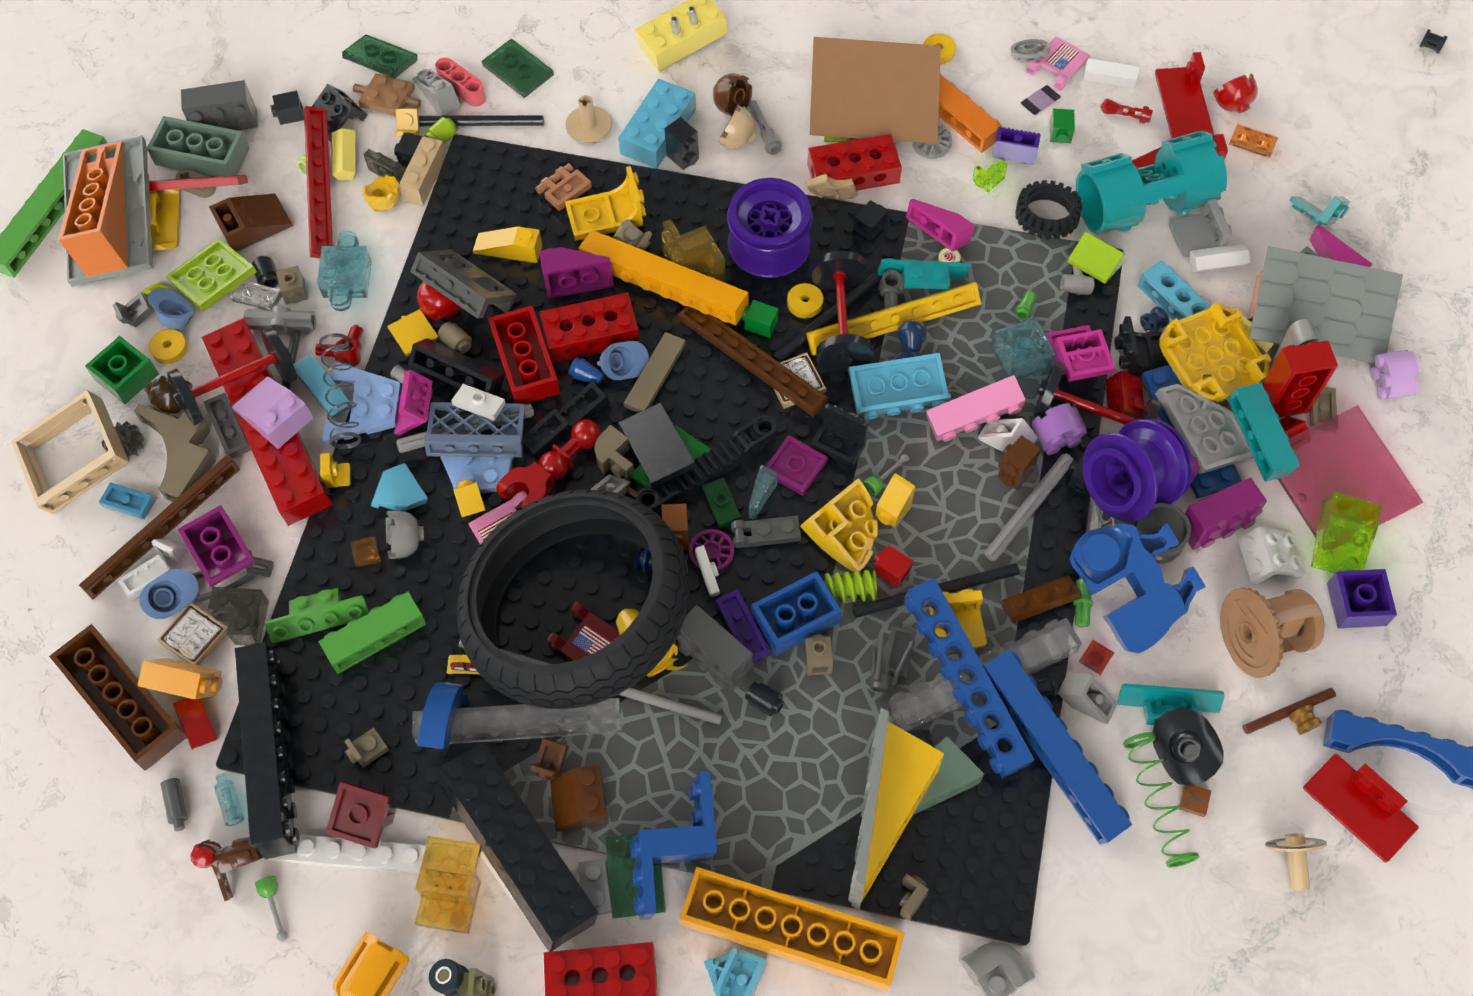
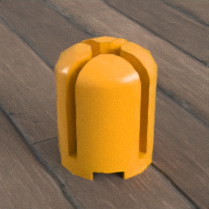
[333,931,410,996]

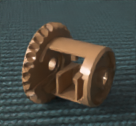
[1220,587,1325,678]

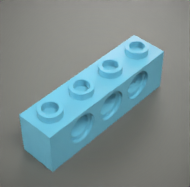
[1137,260,1211,320]

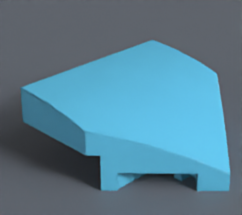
[371,463,427,511]
[704,948,768,996]

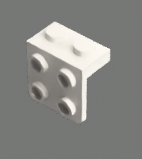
[1237,527,1305,584]

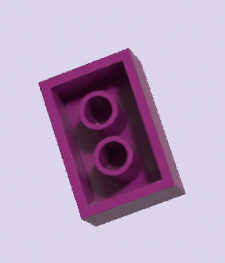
[1185,477,1267,550]

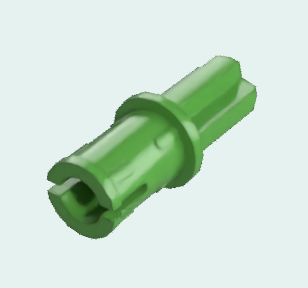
[1073,579,1093,628]

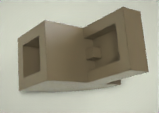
[595,425,634,481]

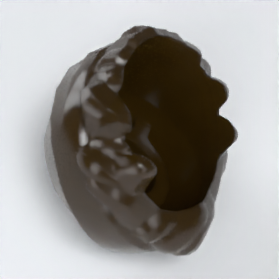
[145,376,193,414]

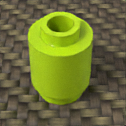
[424,117,456,145]

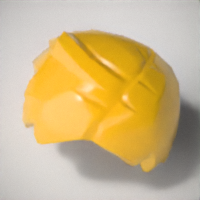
[363,174,400,211]

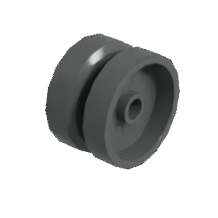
[1135,503,1191,564]

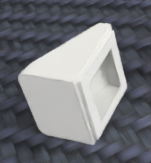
[151,538,188,562]

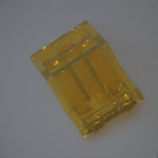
[661,219,725,283]
[415,836,482,934]

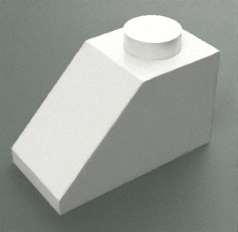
[978,418,1038,452]

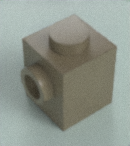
[276,266,308,304]
[804,635,833,676]

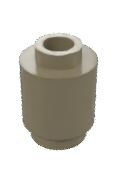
[438,322,472,354]

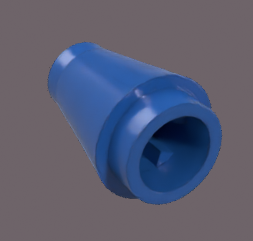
[568,357,604,386]

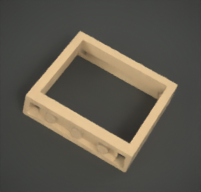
[11,390,130,514]

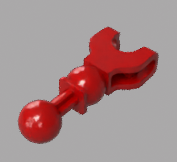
[496,419,601,508]

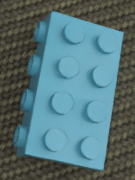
[848,353,951,420]

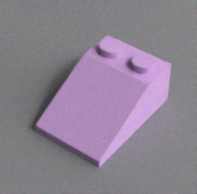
[232,376,313,449]

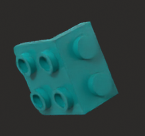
[1289,196,1351,225]

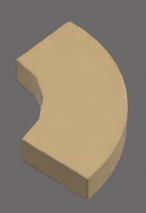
[806,174,858,200]

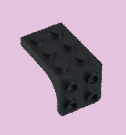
[1114,316,1170,377]

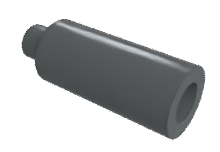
[160,778,188,831]

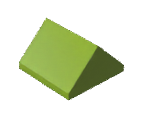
[1067,231,1127,284]

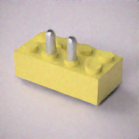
[635,0,728,72]

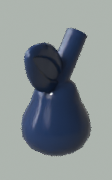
[893,321,927,360]

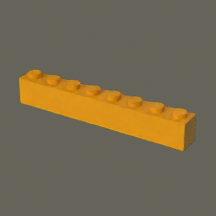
[578,230,749,325]

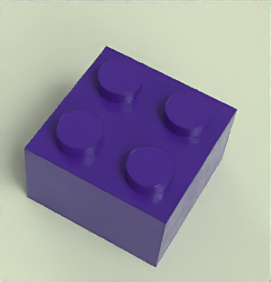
[1327,569,1397,629]

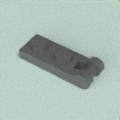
[731,515,801,548]

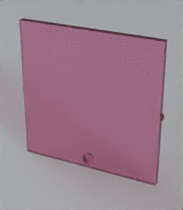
[1278,405,1424,553]

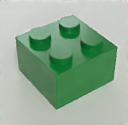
[85,335,159,404]

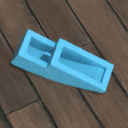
[293,354,351,420]

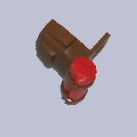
[190,837,263,901]

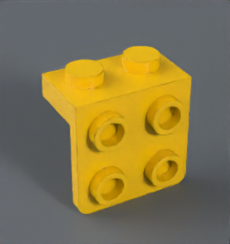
[929,589,987,652]

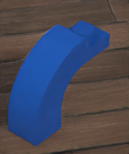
[417,681,468,749]

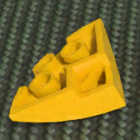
[800,478,878,572]

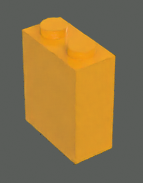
[138,658,223,699]

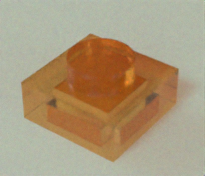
[351,536,381,567]

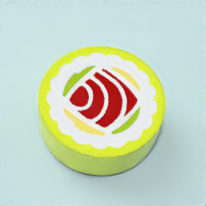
[938,248,961,262]

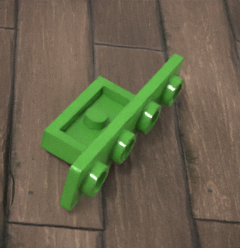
[265,588,369,643]

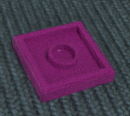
[763,435,828,496]

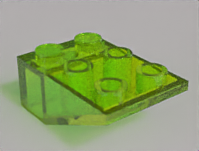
[1311,491,1382,574]

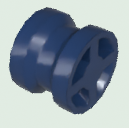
[1140,306,1169,332]

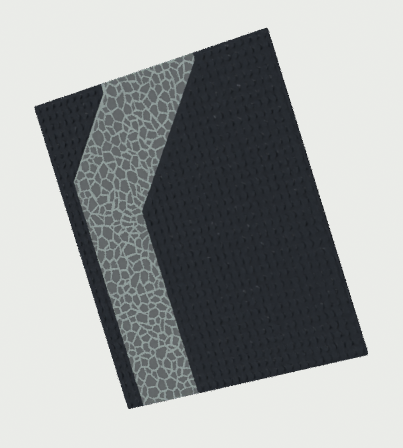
[216,134,1124,946]

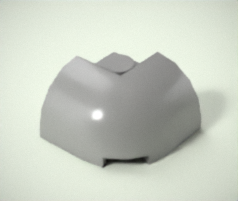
[959,942,1036,996]

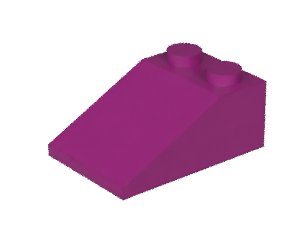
[539,247,614,299]
[177,505,255,587]

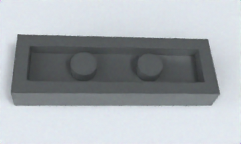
[203,393,251,458]

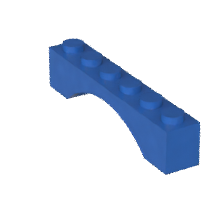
[1323,710,1473,789]

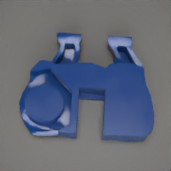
[1070,523,1206,653]

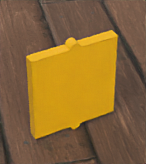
[387,309,439,356]

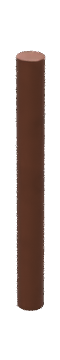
[1242,688,1336,734]

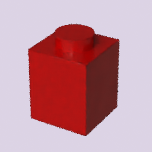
[873,545,913,589]

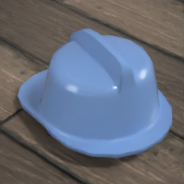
[148,288,195,332]
[597,341,649,380]
[140,569,198,619]

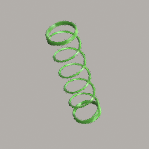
[1123,732,1200,868]

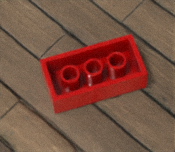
[488,306,560,404]
[1262,341,1338,418]

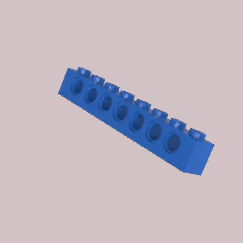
[904,578,1034,778]

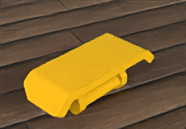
[149,189,180,251]

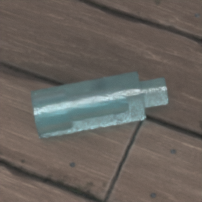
[214,773,244,826]

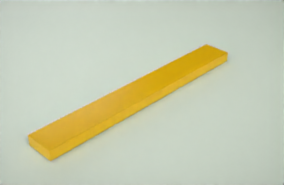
[806,282,981,356]

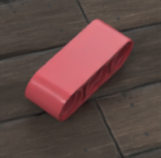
[435,57,486,107]

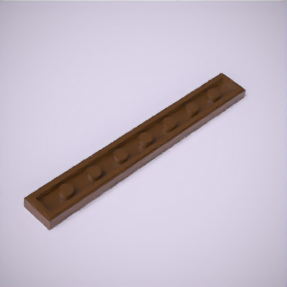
[677,306,828,417]
[79,454,240,600]

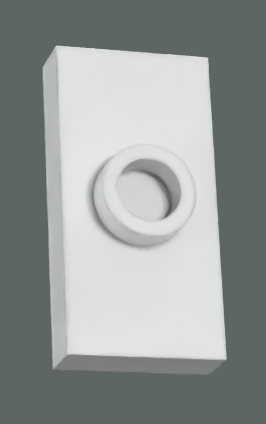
[452,384,505,421]
[695,545,720,598]
[117,553,171,601]

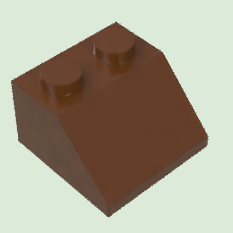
[550,765,608,832]

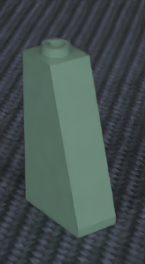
[913,736,984,815]

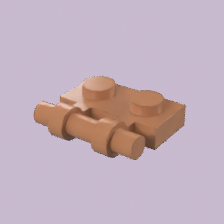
[535,163,592,211]

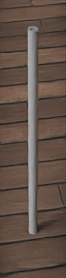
[459,639,723,725]

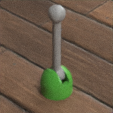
[863,454,909,497]
[254,876,287,941]

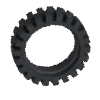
[1015,180,1082,240]

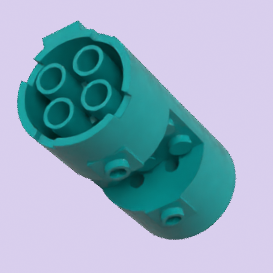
[1076,131,1227,235]

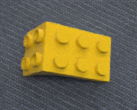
[565,166,646,241]

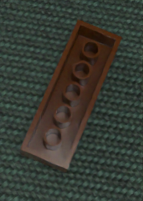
[49,624,187,771]

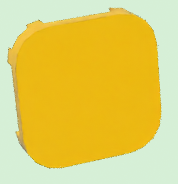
[1159,302,1271,404]

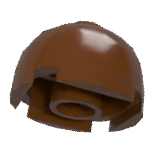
[713,73,752,116]

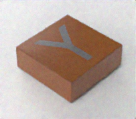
[1179,785,1211,817]

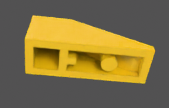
[473,227,543,263]

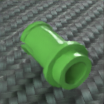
[1015,291,1037,320]

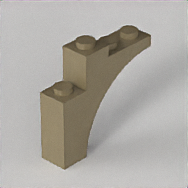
[134,404,216,502]

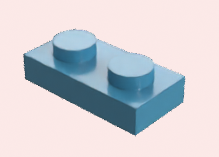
[99,482,155,520]

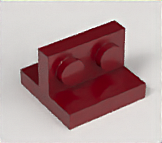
[326,781,395,849]

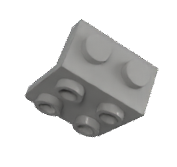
[1169,199,1232,257]

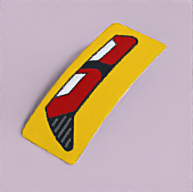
[447,655,480,675]

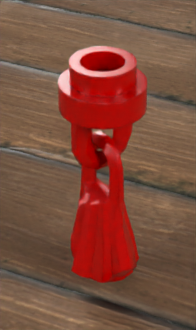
[1100,99,1153,124]

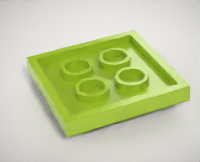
[166,238,257,312]

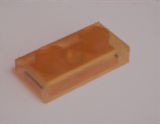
[1229,124,1278,158]

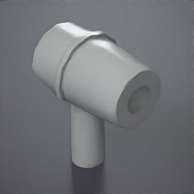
[1060,266,1095,295]

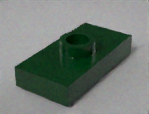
[702,477,741,528]

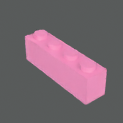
[926,375,1026,442]

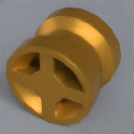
[1288,704,1322,735]

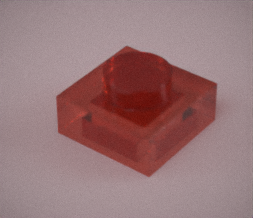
[1079,640,1115,675]

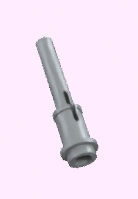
[749,100,782,155]

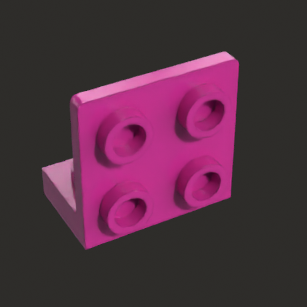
[394,370,433,436]

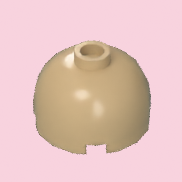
[718,105,756,149]

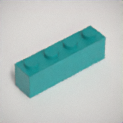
[1227,383,1300,482]

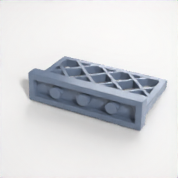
[424,402,525,458]

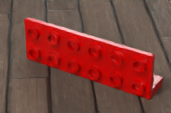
[1155,52,1228,160]

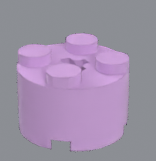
[1370,350,1420,400]

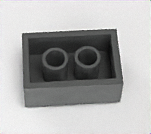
[181,80,258,130]
[677,605,752,692]

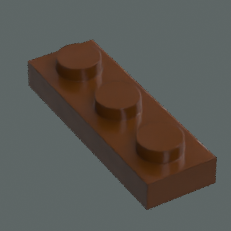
[1002,575,1080,623]

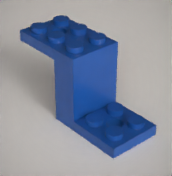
[630,771,717,920]

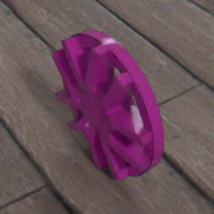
[689,529,734,571]

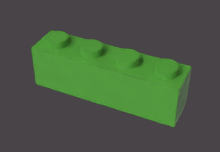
[319,592,426,674]

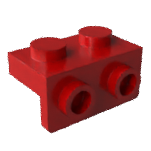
[1106,370,1145,420]

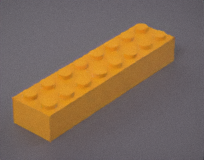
[679,867,905,992]

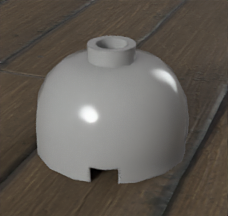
[386,511,424,559]

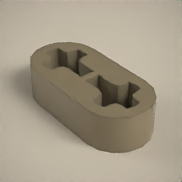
[176,169,216,198]

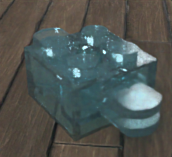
[317,231,372,311]

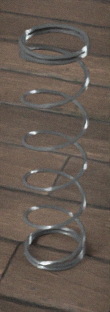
[319,333,361,449]

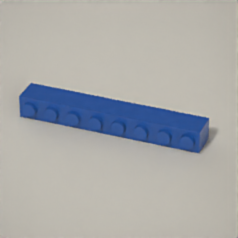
[983,649,1132,845]

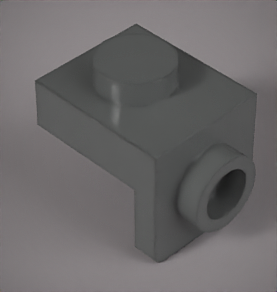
[113,292,155,327]

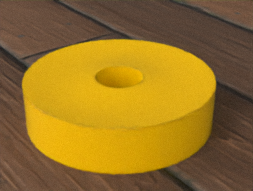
[923,34,956,64]
[787,283,823,318]
[149,329,188,364]

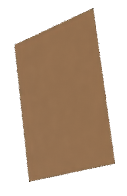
[810,37,941,144]

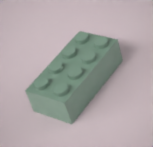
[147,116,249,177]

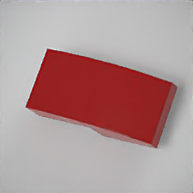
[173,698,217,750]

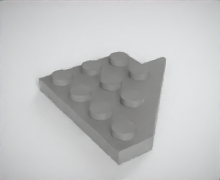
[1155,384,1254,474]

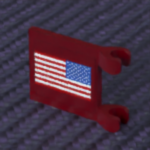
[547,602,620,661]

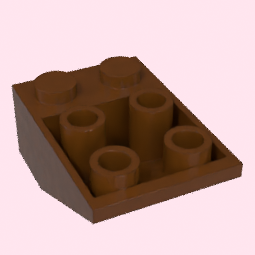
[209,193,293,251]

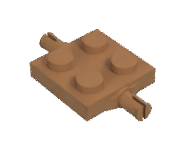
[353,73,421,116]

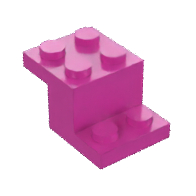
[1044,325,1115,381]

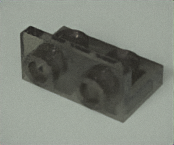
[363,149,407,183]

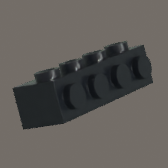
[408,338,505,396]

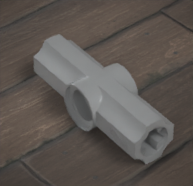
[244,305,316,335]

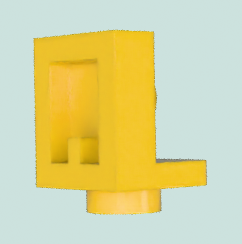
[395,108,420,137]
[320,453,351,488]

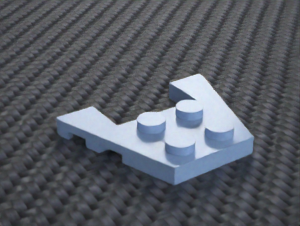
[322,362,402,445]
[440,424,518,494]

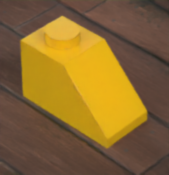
[875,473,915,528]

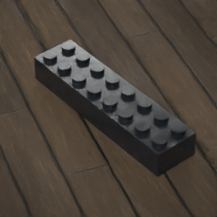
[235,642,300,860]
[436,743,598,952]

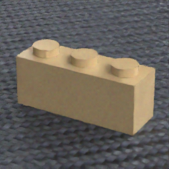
[398,136,446,206]

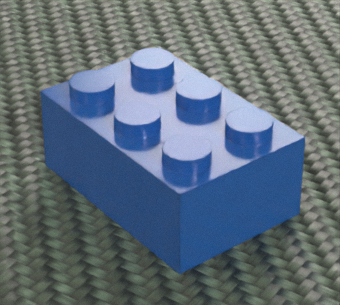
[751,571,842,656]

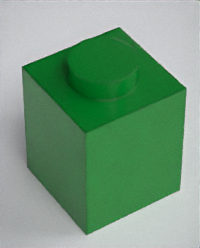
[1050,108,1075,143]
[742,300,779,338]

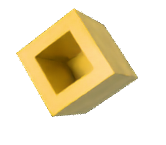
[453,479,485,517]

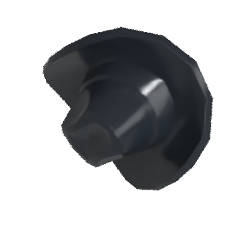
[1152,708,1224,786]

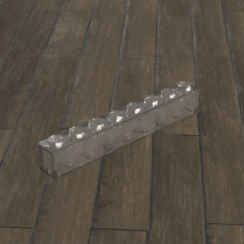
[887,618,1082,731]
[412,698,622,744]

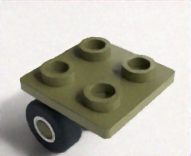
[428,959,496,996]

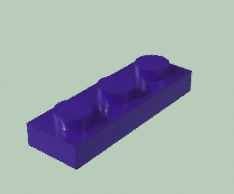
[715,589,771,663]

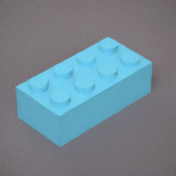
[618,79,696,169]

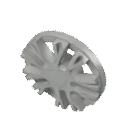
[1011,39,1050,62]
[912,125,952,159]

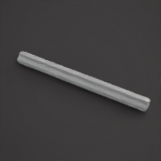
[396,403,534,453]
[984,454,1074,561]

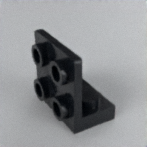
[312,84,368,142]

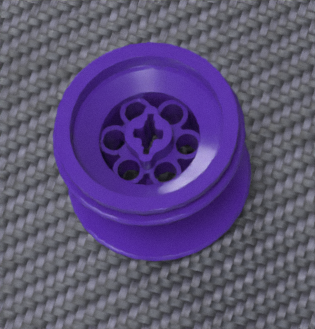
[727,178,813,278]
[1082,418,1193,522]

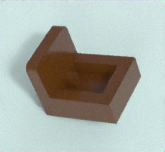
[530,738,569,780]

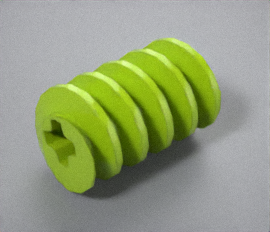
[825,570,877,603]

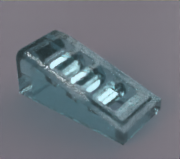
[749,465,777,520]

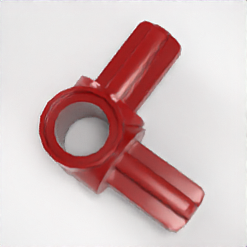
[315,324,364,367]

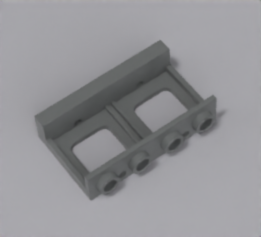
[410,249,517,318]

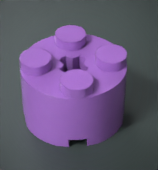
[1031,403,1087,455]

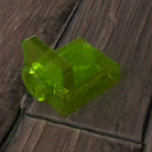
[972,160,1008,193]

